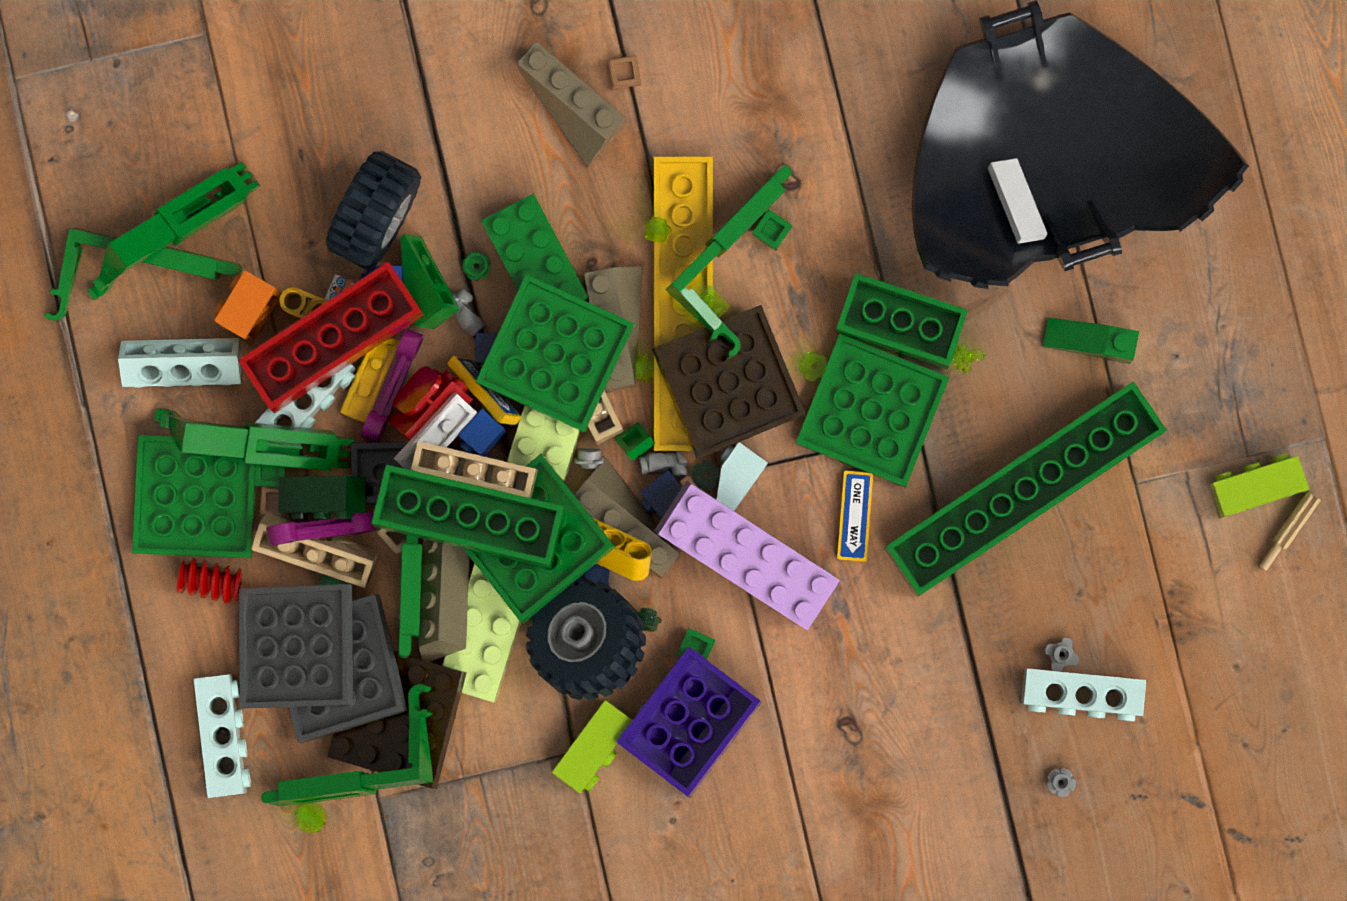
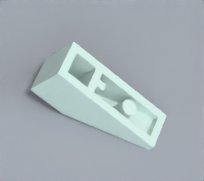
[716,442,768,511]

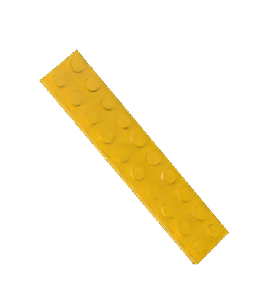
[654,157,713,452]

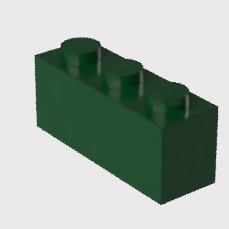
[278,475,366,520]

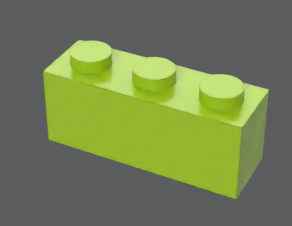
[1209,453,1310,518]
[552,700,633,794]

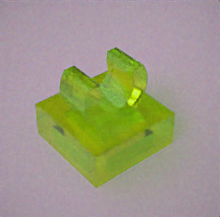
[699,285,731,318]

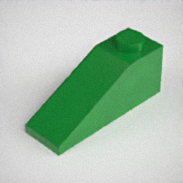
[400,234,460,329]
[1042,317,1139,364]

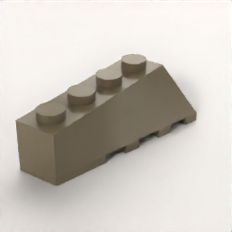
[517,41,626,167]
[584,266,643,393]
[575,458,680,578]
[419,539,469,661]

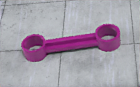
[360,328,424,443]
[266,512,377,546]

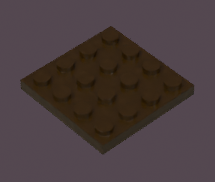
[652,305,806,459]
[327,651,467,789]

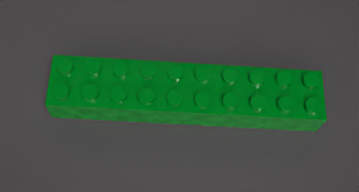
[884,381,1167,597]

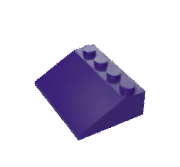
[617,647,762,798]

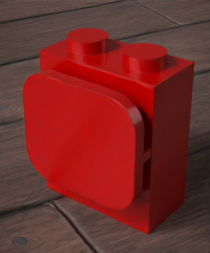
[388,366,473,440]

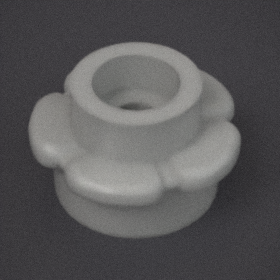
[1046,768,1076,797]

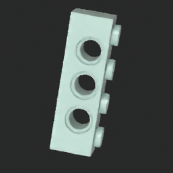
[118,338,243,388]
[255,364,356,428]
[1021,668,1146,721]
[193,674,251,798]

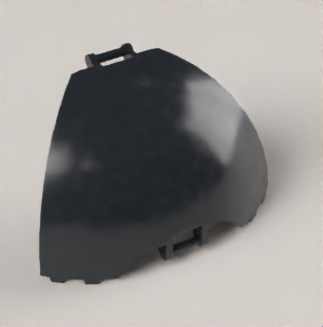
[912,0,1249,289]

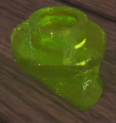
[953,344,985,374]
[295,803,326,833]

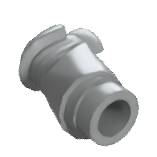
[452,288,486,338]
[638,451,688,479]

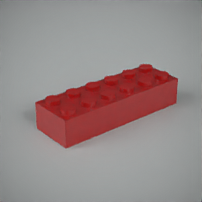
[238,261,424,414]

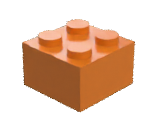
[214,270,281,345]

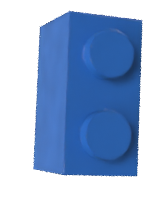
[458,409,507,457]

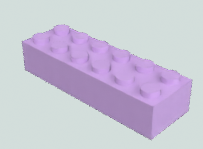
[654,481,840,631]

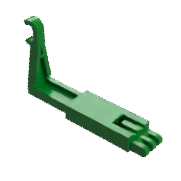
[87,162,260,300]
[665,166,792,359]
[44,228,242,321]
[154,408,354,471]
[398,535,422,658]
[261,684,433,806]

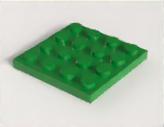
[476,274,635,433]
[795,334,950,488]
[132,435,256,558]
[463,454,616,623]

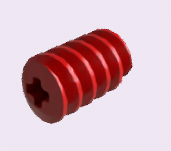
[176,557,243,604]

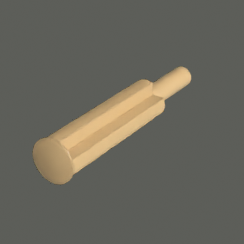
[1259,491,1321,571]

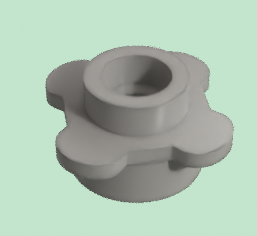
[575,448,604,469]
[1045,638,1079,672]

